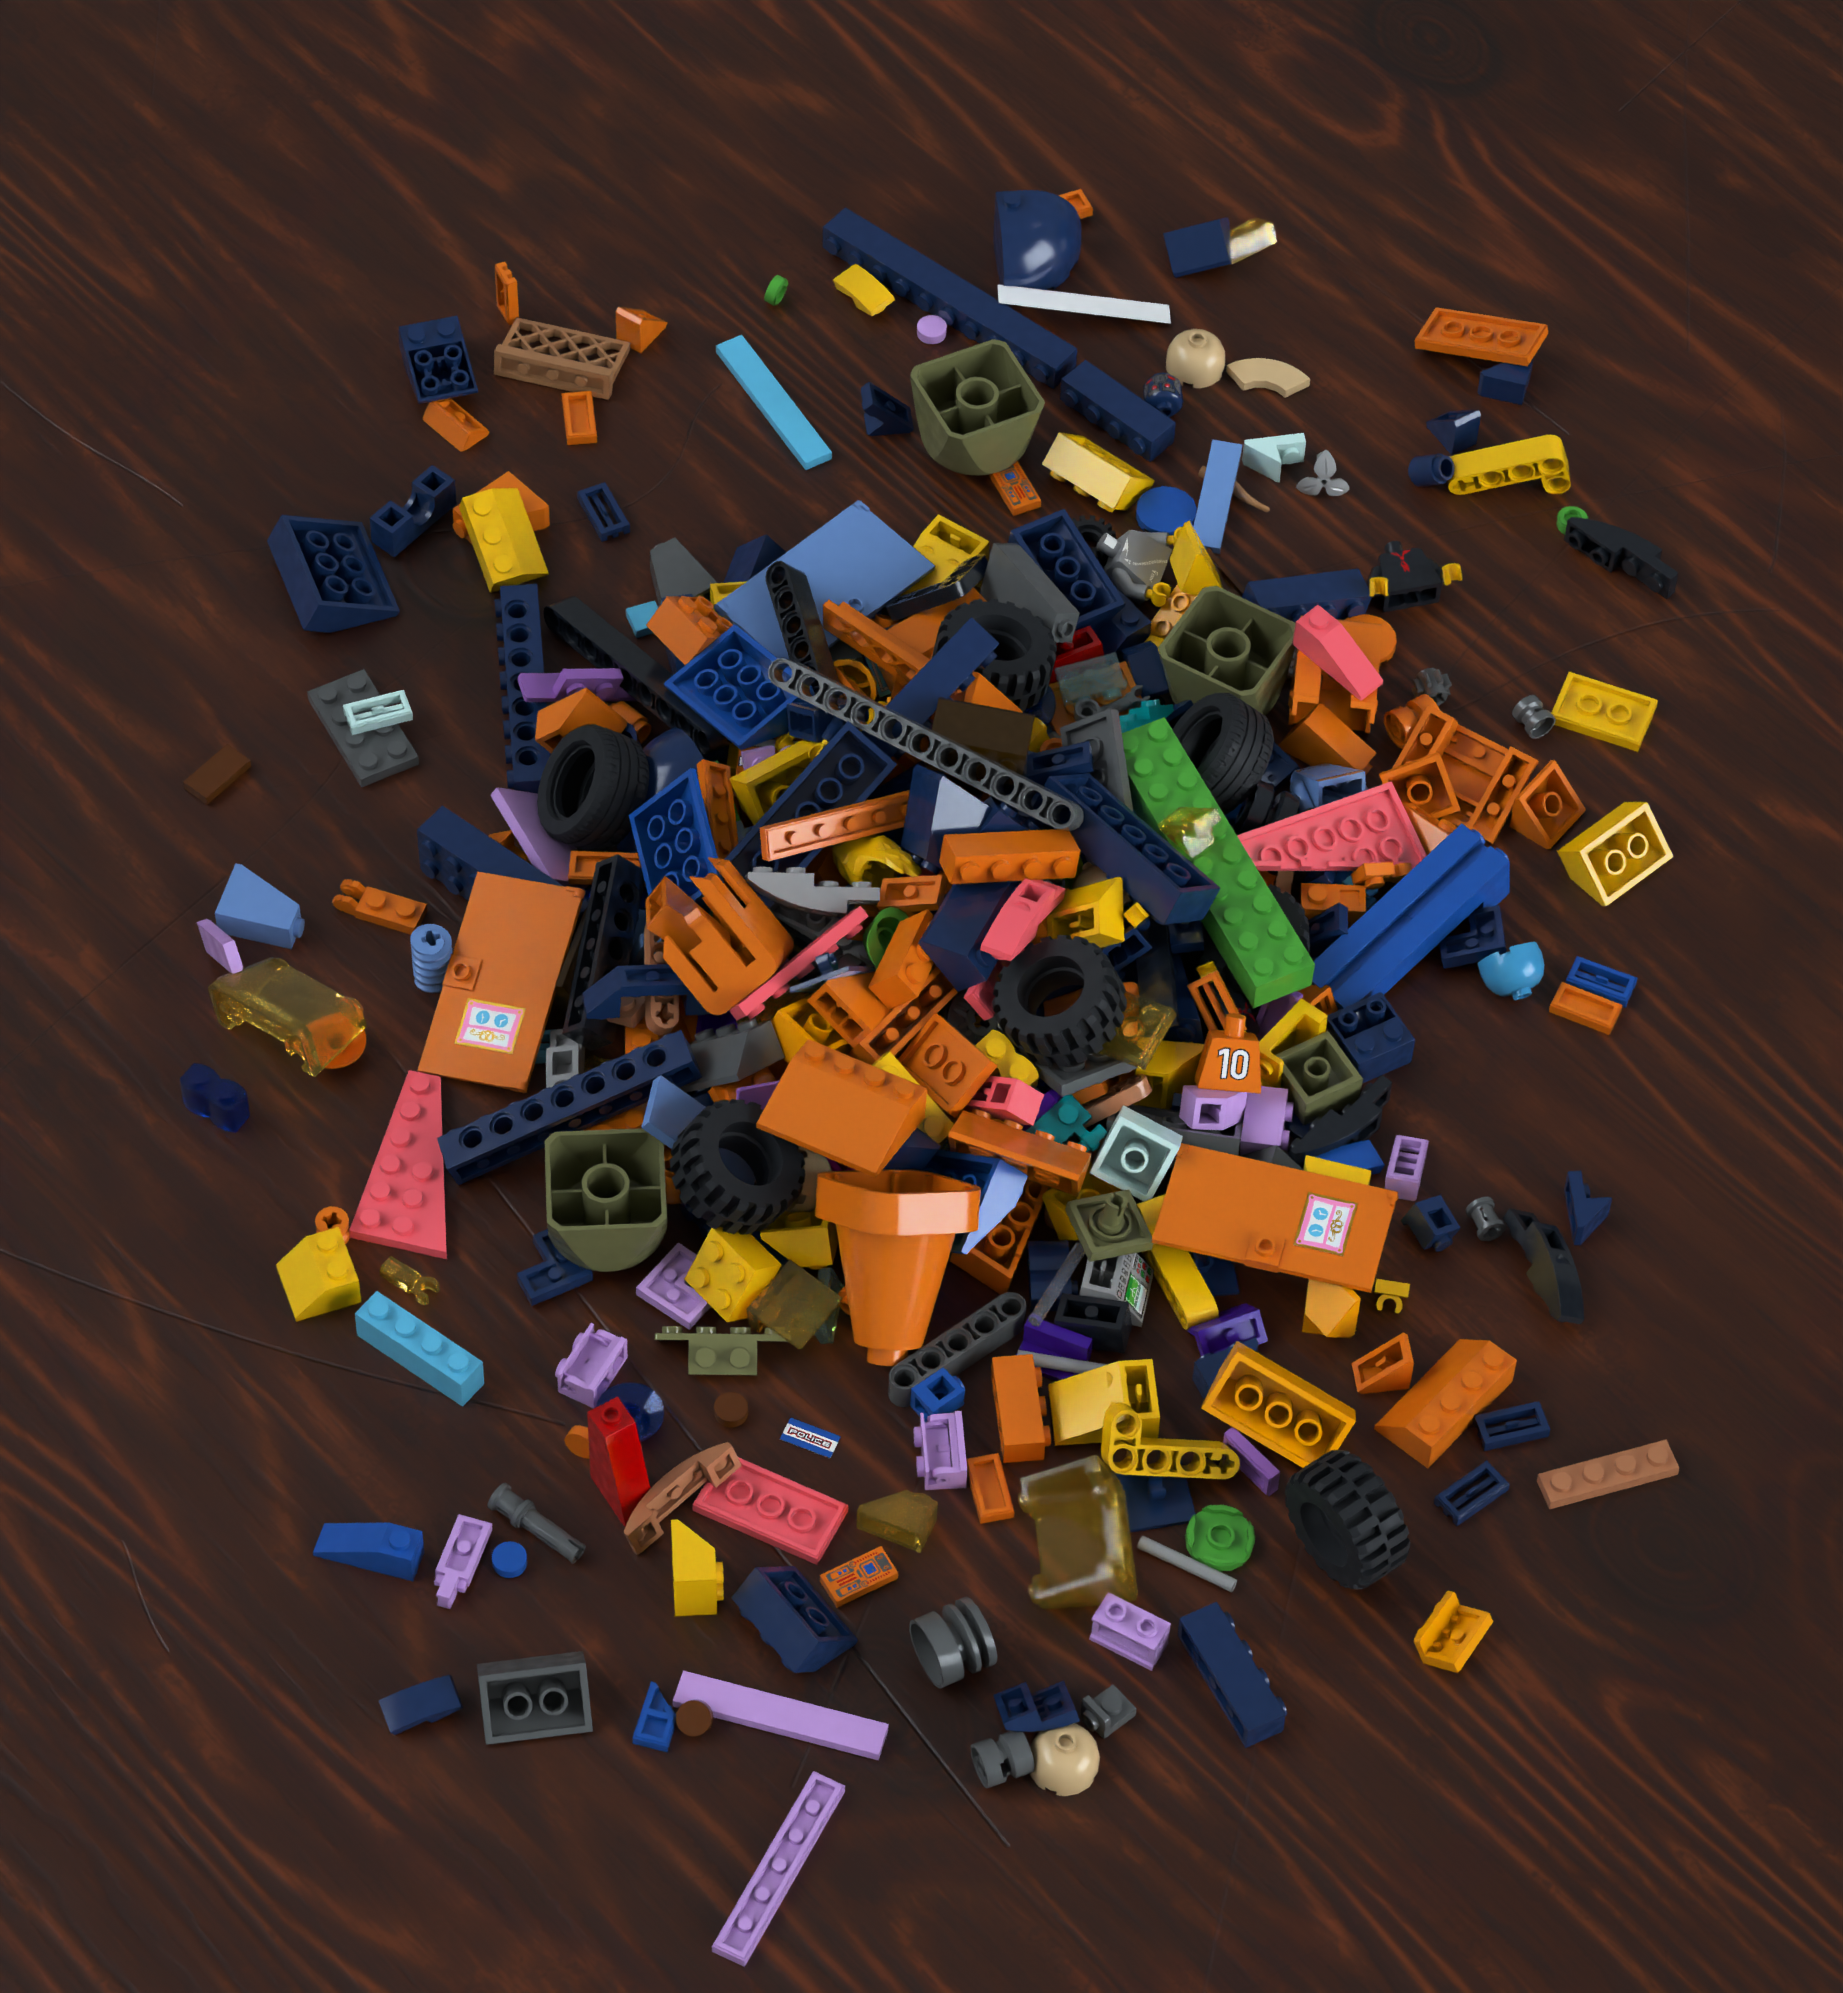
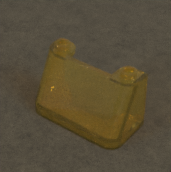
[208,957,367,1077]
[1018,1455,1138,1609]

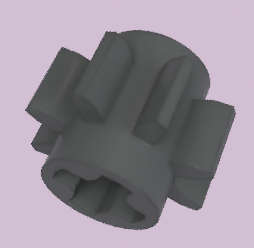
[1411,668,1452,706]

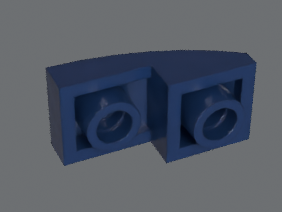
[379,1675,463,1735]

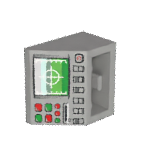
[1079,1253,1154,1327]

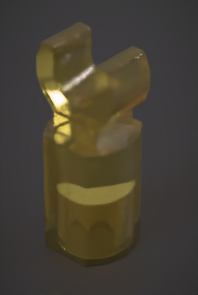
[380,1256,440,1305]

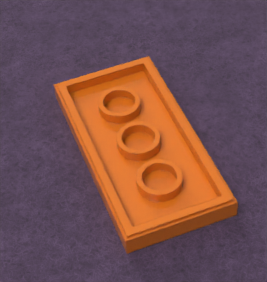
[1415,307,1548,367]

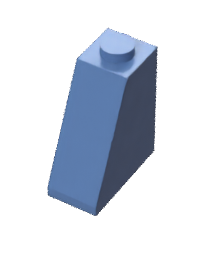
[215,863,305,949]

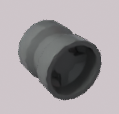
[1512,695,1556,739]

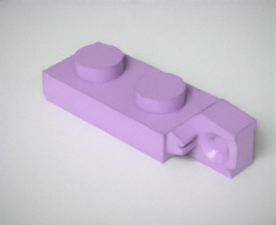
[434,1514,493,1609]

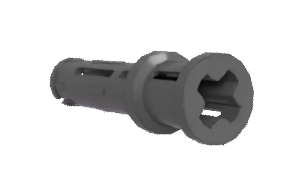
[487,1482,586,1564]

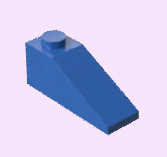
[313,1523,424,1582]

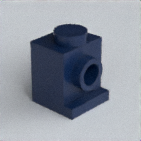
[1401,1195,1461,1252]

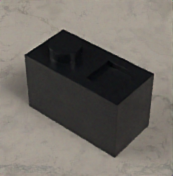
[1054,1293,1132,1354]

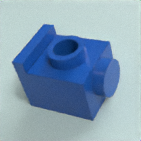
[910,1367,966,1422]

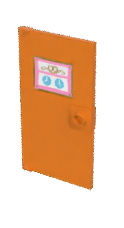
[417,871,586,1093]
[1152,1143,1398,1293]

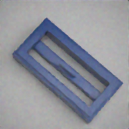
[1565,956,1638,1008]

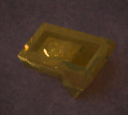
[1157,807,1222,857]

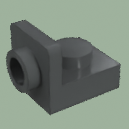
[1080,1684,1137,1739]

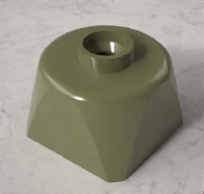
[910,339,1045,476]
[1158,586,1296,716]
[545,1128,667,1272]

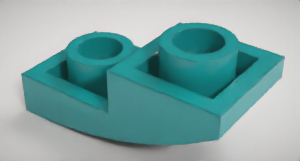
[1119,699,1174,733]

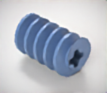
[410,924,453,993]

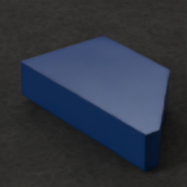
[632,1681,676,1752]

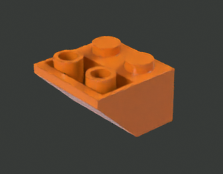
[646,596,733,665]
[535,687,627,754]

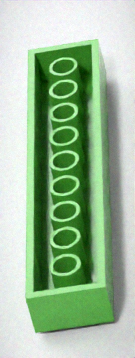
[1122,717,1315,1008]

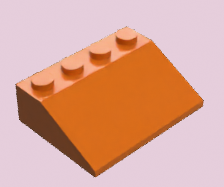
[756,1039,927,1178]
[948,1108,1091,1197]

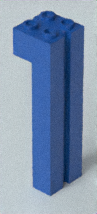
[1312,823,1510,1010]

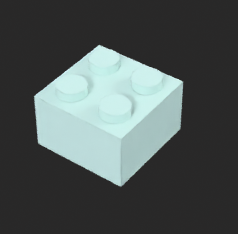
[1089,1105,1183,1201]

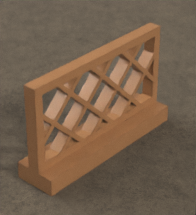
[494,317,631,400]

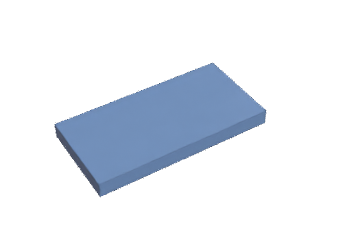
[641,1075,755,1185]

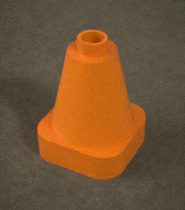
[815,1169,981,1366]

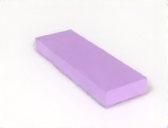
[197,918,243,974]

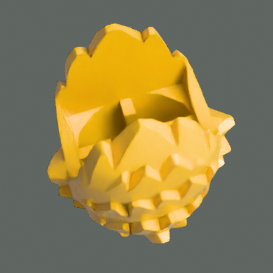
[832,834,922,907]

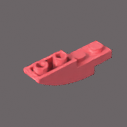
[980,878,1066,961]

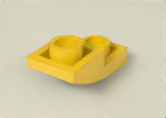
[833,263,895,316]

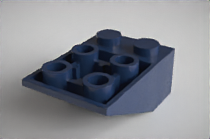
[399,316,478,404]

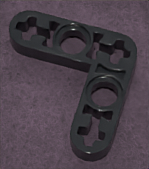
[885,554,988,621]

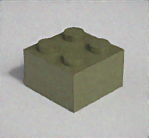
[1276,1031,1363,1126]

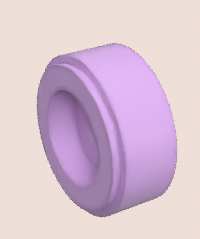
[917,315,947,344]

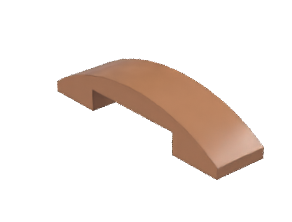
[623,1442,742,1555]

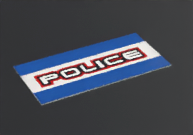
[780,1418,841,1458]

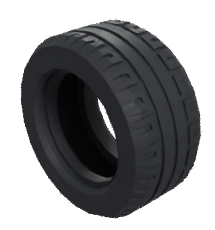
[1172,693,1274,815]
[537,724,649,852]

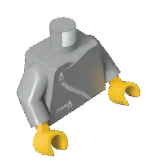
[1096,527,1182,607]

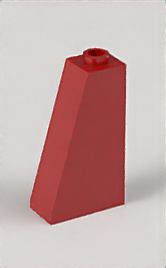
[587,1396,650,1527]

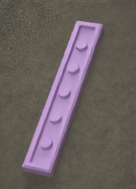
[673,1670,889,1761]
[712,1771,845,1967]

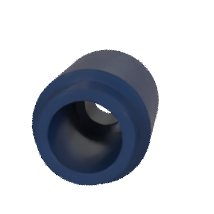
[1408,453,1454,487]

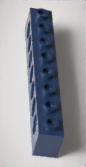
[495,584,550,794]
[437,1030,702,1185]

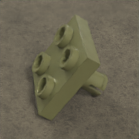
[1065,1189,1154,1262]

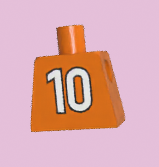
[1194,1013,1261,1094]

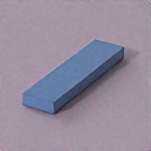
[1194,439,1242,554]

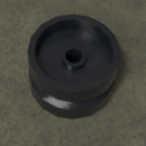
[1233,780,1300,835]

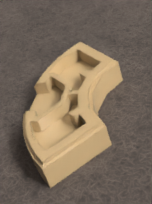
[1226,358,1310,398]

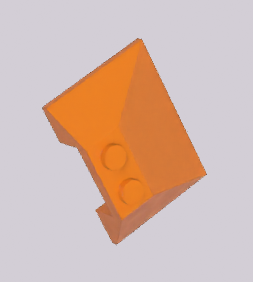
[1392,705,1539,844]

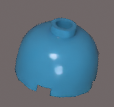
[1478,942,1545,1000]

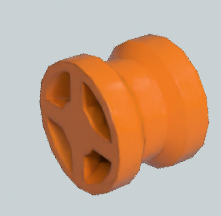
[315,1206,350,1244]

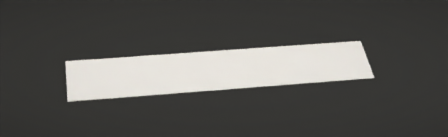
[997,284,1171,324]

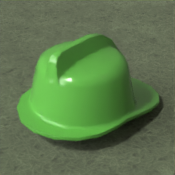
[863,907,909,968]

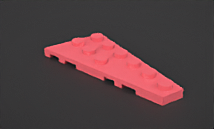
[1237,781,1427,871]
[349,1070,447,1259]

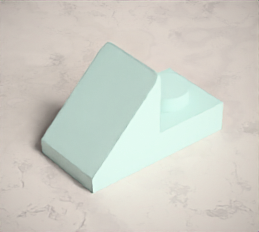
[1242,433,1306,482]

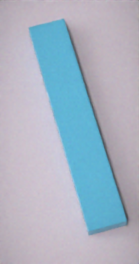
[716,335,832,470]

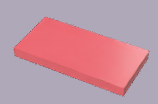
[693,1457,848,1565]

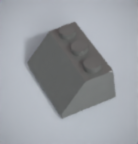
[680,1018,785,1092]
[477,1651,593,1745]

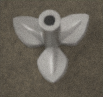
[1296,449,1349,496]

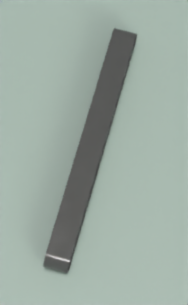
[768,658,1084,831]

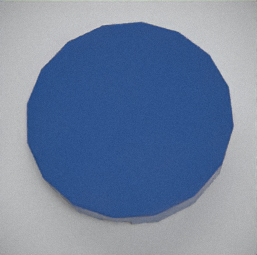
[1136,486,1197,535]

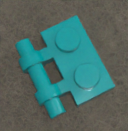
[1026,1094,1108,1152]

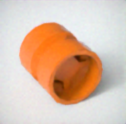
[1384,694,1440,749]

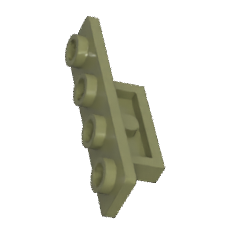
[654,1326,792,1376]

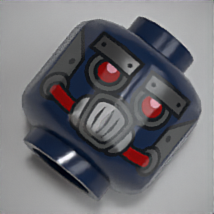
[1143,373,1183,417]

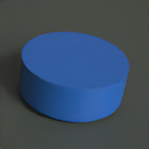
[492,1541,527,1578]

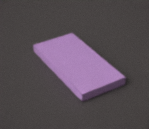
[491,787,592,893]

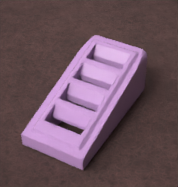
[1384,1135,1429,1201]

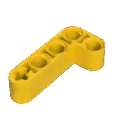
[1447,434,1571,495]
[1137,1194,1219,1330]
[1101,1402,1240,1479]

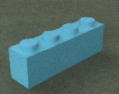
[355,1291,485,1407]

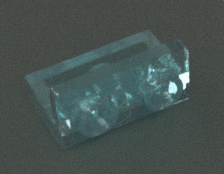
[1054,652,1128,709]

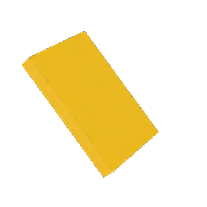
[1551,672,1658,752]

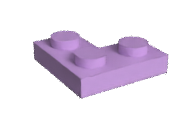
[636,1243,711,1330]

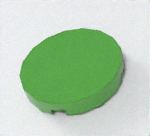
[1185,1504,1255,1572]

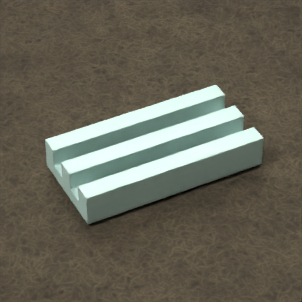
[343,690,413,735]

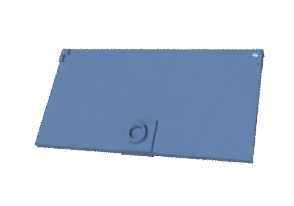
[714,500,935,669]

